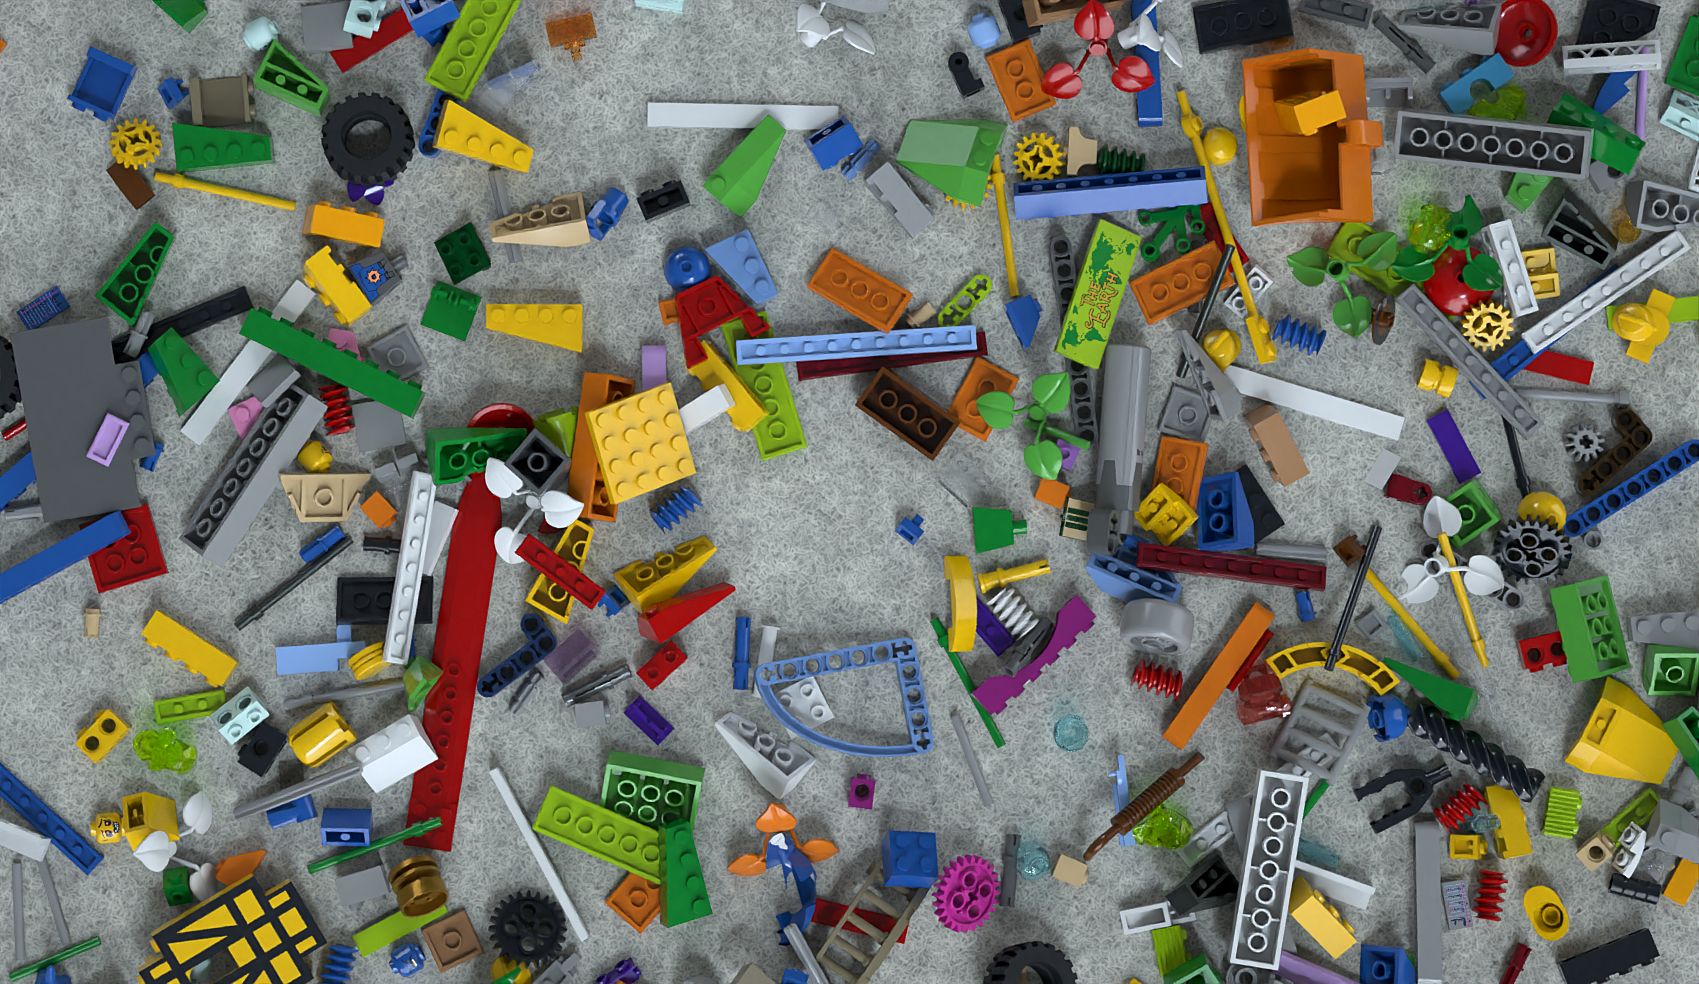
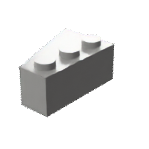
[866,161,934,239]

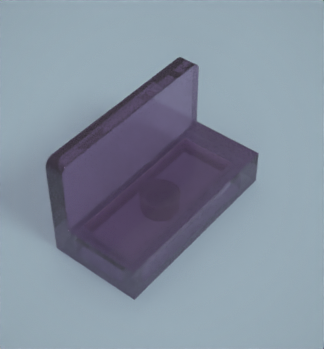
[544,629,601,685]

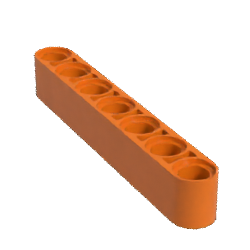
[1161,601,1275,750]

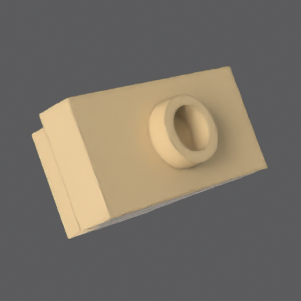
[1062,127,1098,177]

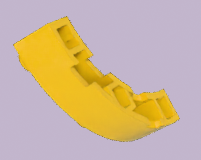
[1263,642,1400,696]

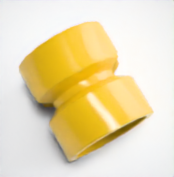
[1416,358,1459,398]

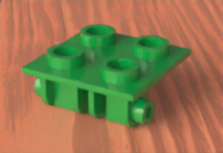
[420,280,482,341]

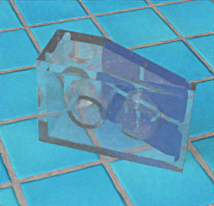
[472,59,542,124]

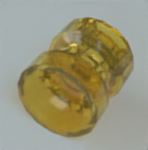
[1613,219,1641,245]

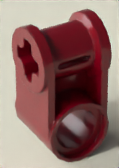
[1384,473,1432,505]

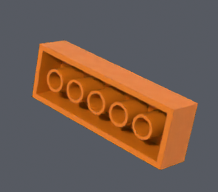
[567,372,636,523]

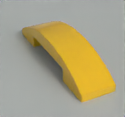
[944,556,977,652]

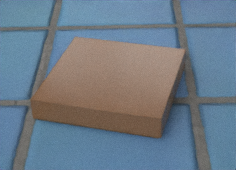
[421,909,485,973]

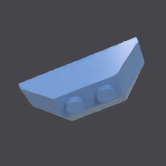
[1086,545,1182,603]

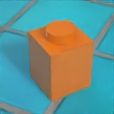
[1034,478,1072,510]
[359,491,399,529]

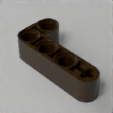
[1574,408,1653,496]

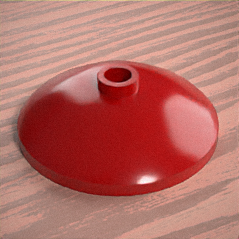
[1494,0,1558,67]
[1423,246,1494,316]
[467,403,535,462]

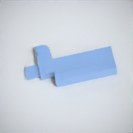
[276,625,366,675]
[1109,755,1135,846]

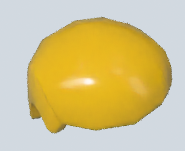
[1202,127,1238,166]

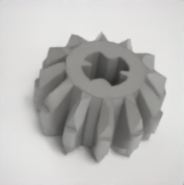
[1563,422,1605,463]

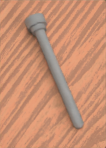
[1514,388,1630,409]

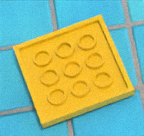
[585,382,696,504]

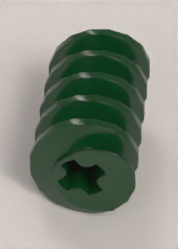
[1095,144,1147,174]

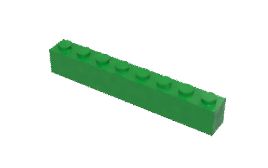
[239,307,426,419]

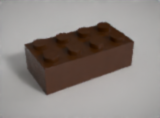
[855,365,962,461]

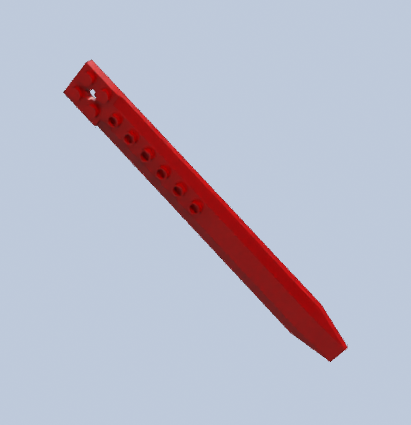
[403,469,502,852]

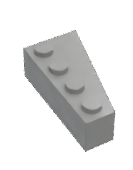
[1626,610,1699,651]

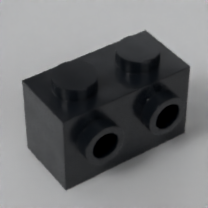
[636,180,691,224]

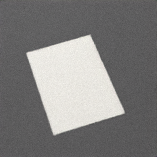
[1364,448,1401,490]

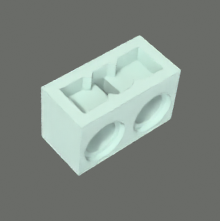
[343,0,387,39]
[210,686,270,744]

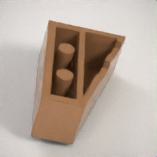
[1243,402,1309,487]

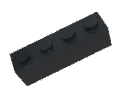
[1556,928,1660,984]

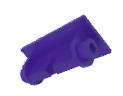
[624,696,674,745]
[594,957,642,984]

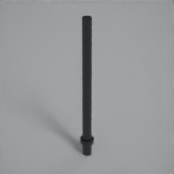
[1324,525,1382,671]

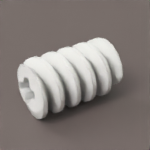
[987,588,1039,639]

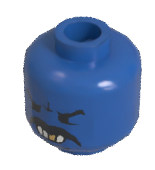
[389,942,426,977]

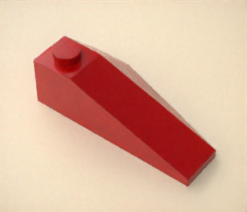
[638,582,736,644]

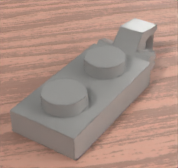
[532,951,582,984]

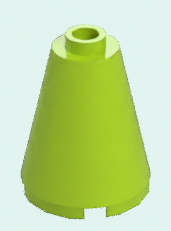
[533,406,579,474]

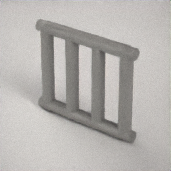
[1269,678,1371,786]

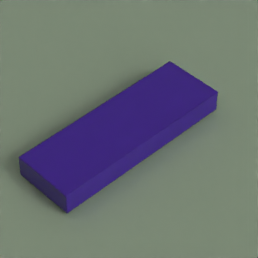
[1426,409,1481,484]
[976,596,1016,657]

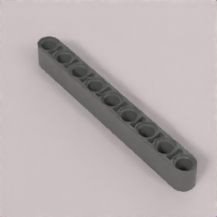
[1049,236,1098,447]

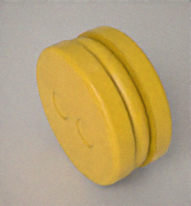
[347,641,392,680]

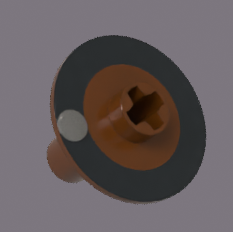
[1370,293,1395,345]

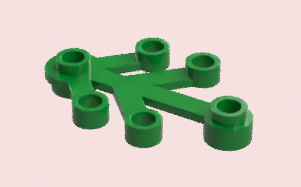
[1138,204,1205,263]

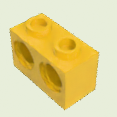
[75,709,132,764]

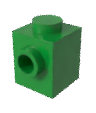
[163,866,193,906]

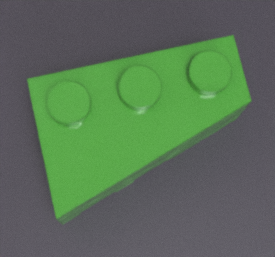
[254,39,331,117]
[1504,172,1555,213]

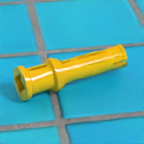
[976,558,1051,594]

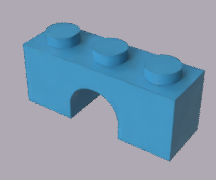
[1437,53,1515,114]

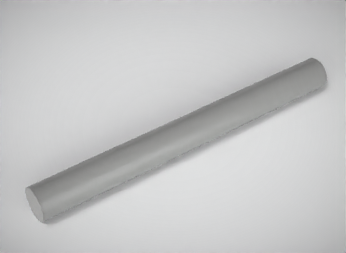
[950,714,993,807]
[36,856,71,945]
[12,863,25,960]

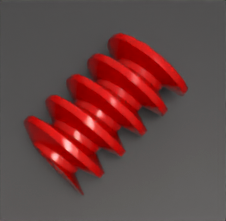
[318,385,355,436]
[1130,659,1183,701]
[1433,783,1488,834]
[1472,869,1508,922]

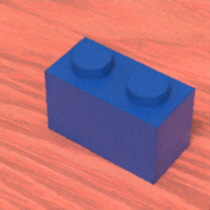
[803,115,863,171]
[320,808,373,846]

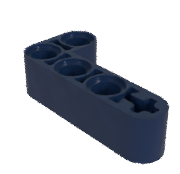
[477,613,558,698]

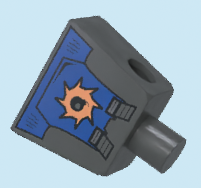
[347,252,409,307]

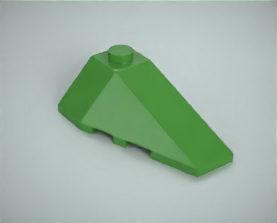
[702,114,786,217]
[403,655,444,712]

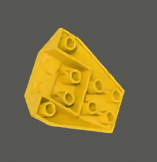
[1564,676,1678,785]

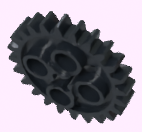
[1493,514,1572,585]
[488,890,567,969]

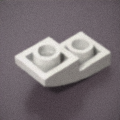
[1224,264,1275,318]
[1611,821,1647,878]

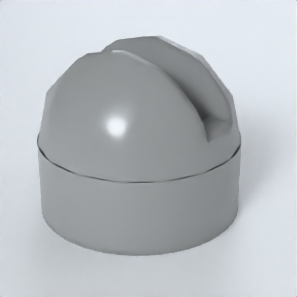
[1584,530,1604,550]

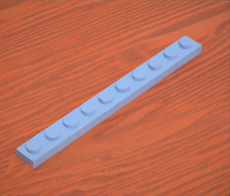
[736,325,977,365]

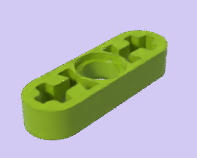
[938,274,992,327]

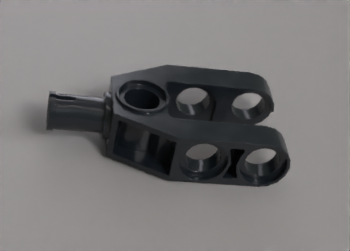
[1353,763,1452,834]

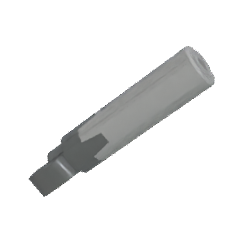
[1086,344,1151,555]

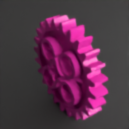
[932,854,1001,933]

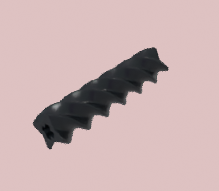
[1407,700,1545,803]

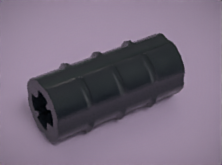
[1608,872,1661,905]

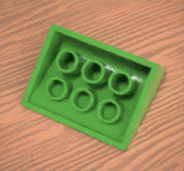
[1550,575,1631,683]
[600,750,705,836]

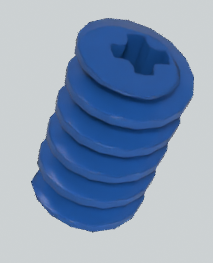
[1272,314,1326,356]
[649,485,703,534]
[317,943,359,984]

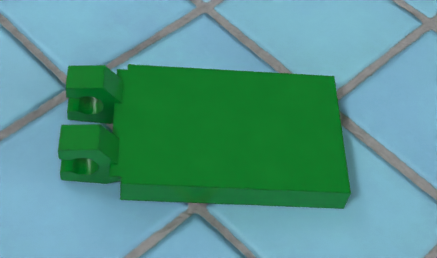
[1664,12,1699,96]

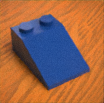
[1197,471,1254,553]

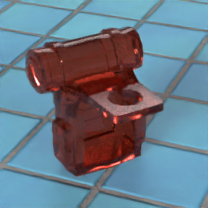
[1237,664,1292,726]

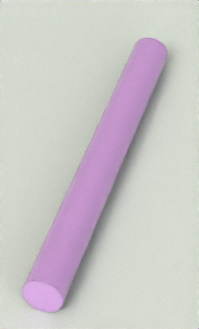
[1635,47,1649,142]

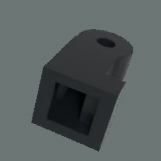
[948,52,985,99]

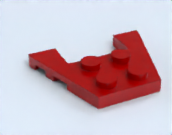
[674,275,771,370]

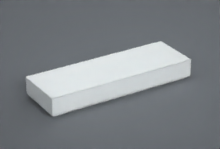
[422,501,459,576]

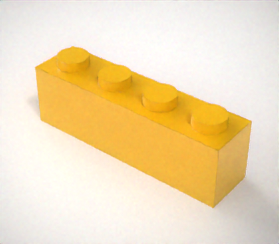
[683,340,770,432]
[141,610,240,688]

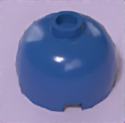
[664,246,711,292]
[1366,693,1410,742]

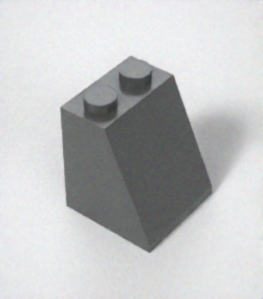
[504,428,572,496]

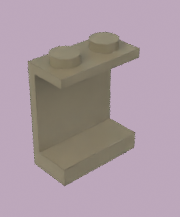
[189,73,257,128]

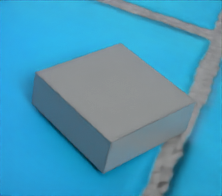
[1355,608,1388,642]

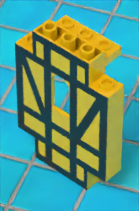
[136,873,327,984]

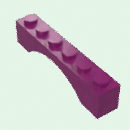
[970,595,1096,715]

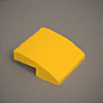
[1520,246,1560,299]
[1134,483,1199,546]

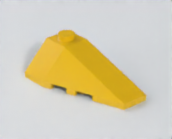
[613,535,717,614]

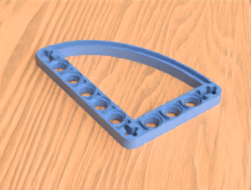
[754,638,934,757]

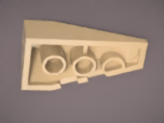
[490,192,591,247]

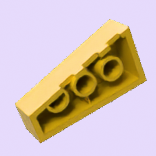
[432,100,534,173]
[486,304,584,354]
[524,519,594,624]

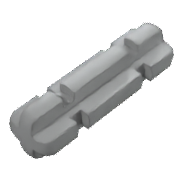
[509,672,544,715]

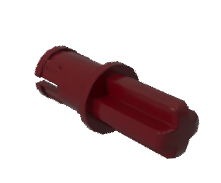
[1499,942,1532,984]

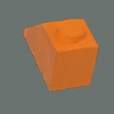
[215,849,268,886]

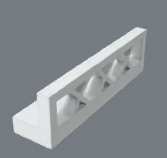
[1562,39,1662,76]
[1479,219,1539,319]
[0,818,51,862]
[1292,860,1376,910]

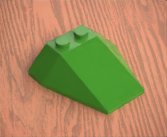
[896,119,1008,207]

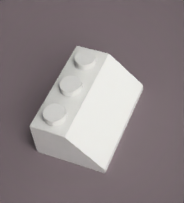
[347,714,439,793]

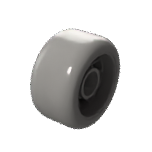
[1120,598,1194,655]

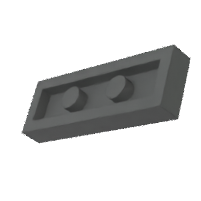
[1298,0,1374,29]

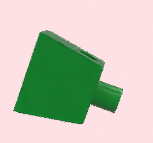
[972,507,1027,554]

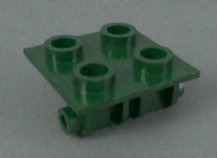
[434,222,491,285]

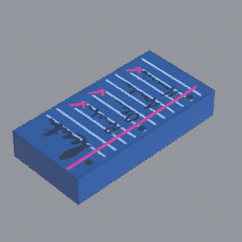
[17,286,71,330]

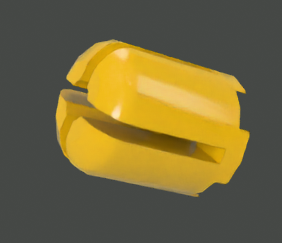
[288,701,357,768]

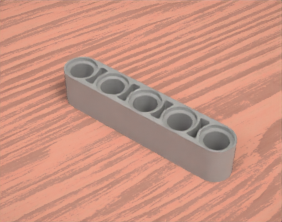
[1417,540,1524,611]

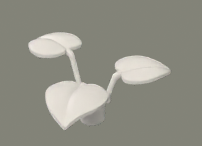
[1117,0,1183,68]
[796,2,875,55]
[485,457,584,564]
[1397,496,1504,603]
[133,790,218,902]

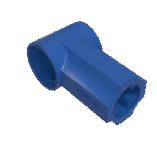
[266,794,318,829]

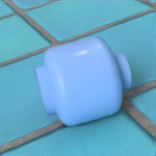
[967,12,1001,49]

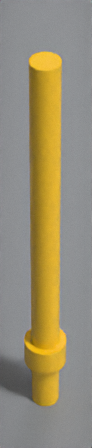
[991,154,1020,297]
[154,171,297,211]
[1437,532,1489,668]
[1365,568,1460,680]

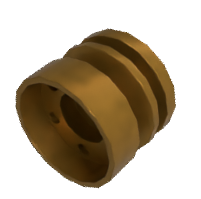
[388,855,449,918]

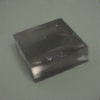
[279,763,305,789]

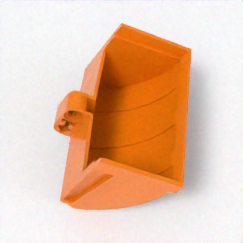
[1242,48,1383,227]

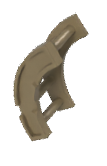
[812,857,930,984]

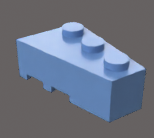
[705,229,779,306]

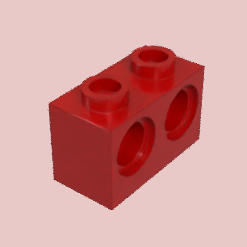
[1516,631,1567,673]
[636,640,688,691]

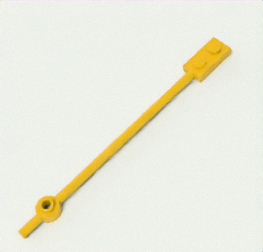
[1176,90,1278,364]

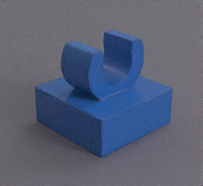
[422,25,450,47]
[157,77,190,110]
[895,514,924,546]
[597,585,631,617]

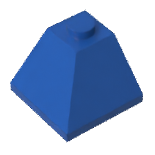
[1004,295,1042,352]
[1359,944,1416,984]

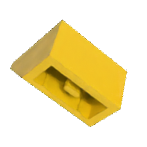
[121,791,180,851]

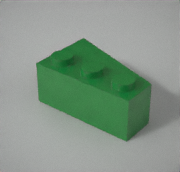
[148,327,220,417]

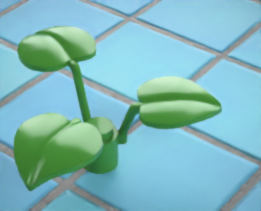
[1287,231,1397,338]
[976,372,1071,480]

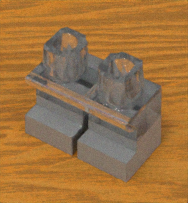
[373,453,423,507]

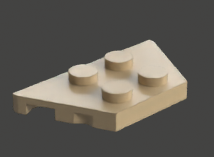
[278,472,370,522]

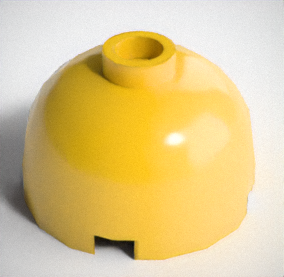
[1517,491,1567,537]

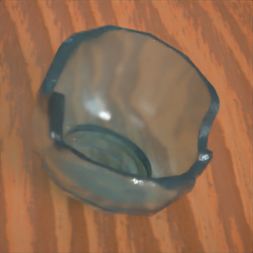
[1052,714,1089,752]
[1014,842,1050,882]

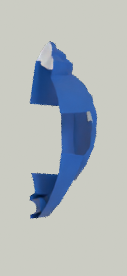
[766,833,817,946]

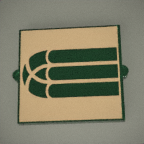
[1059,497,1095,542]

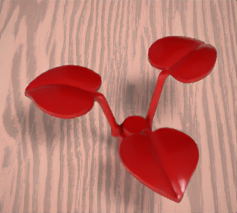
[1041,0,1155,99]

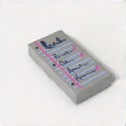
[1441,879,1473,931]

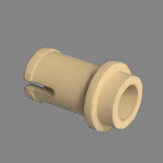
[905,302,936,329]
[83,608,102,638]

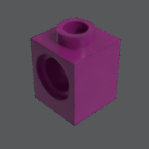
[848,773,876,809]

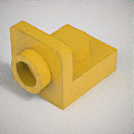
[1450,834,1488,860]

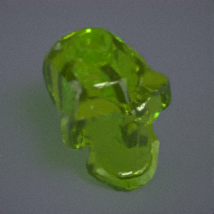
[1468,84,1528,120]
[1408,203,1452,254]
[132,726,198,774]
[1133,803,1193,850]

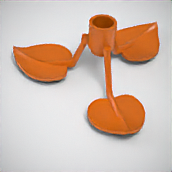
[727,802,839,876]

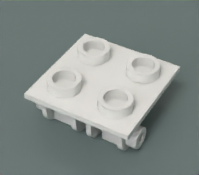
[774,677,834,739]

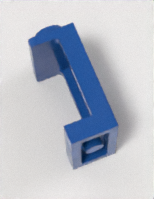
[67,46,137,122]

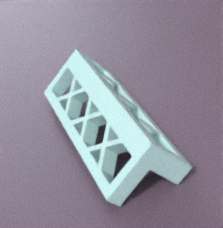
[1659,90,1699,141]

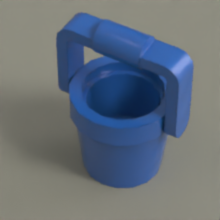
[586,187,629,241]

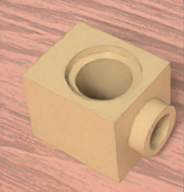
[1575,830,1616,872]
[1051,853,1090,888]

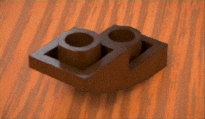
[106,161,156,210]

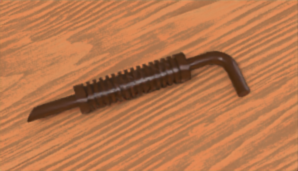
[1083,752,1205,861]

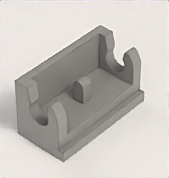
[1365,77,1413,107]

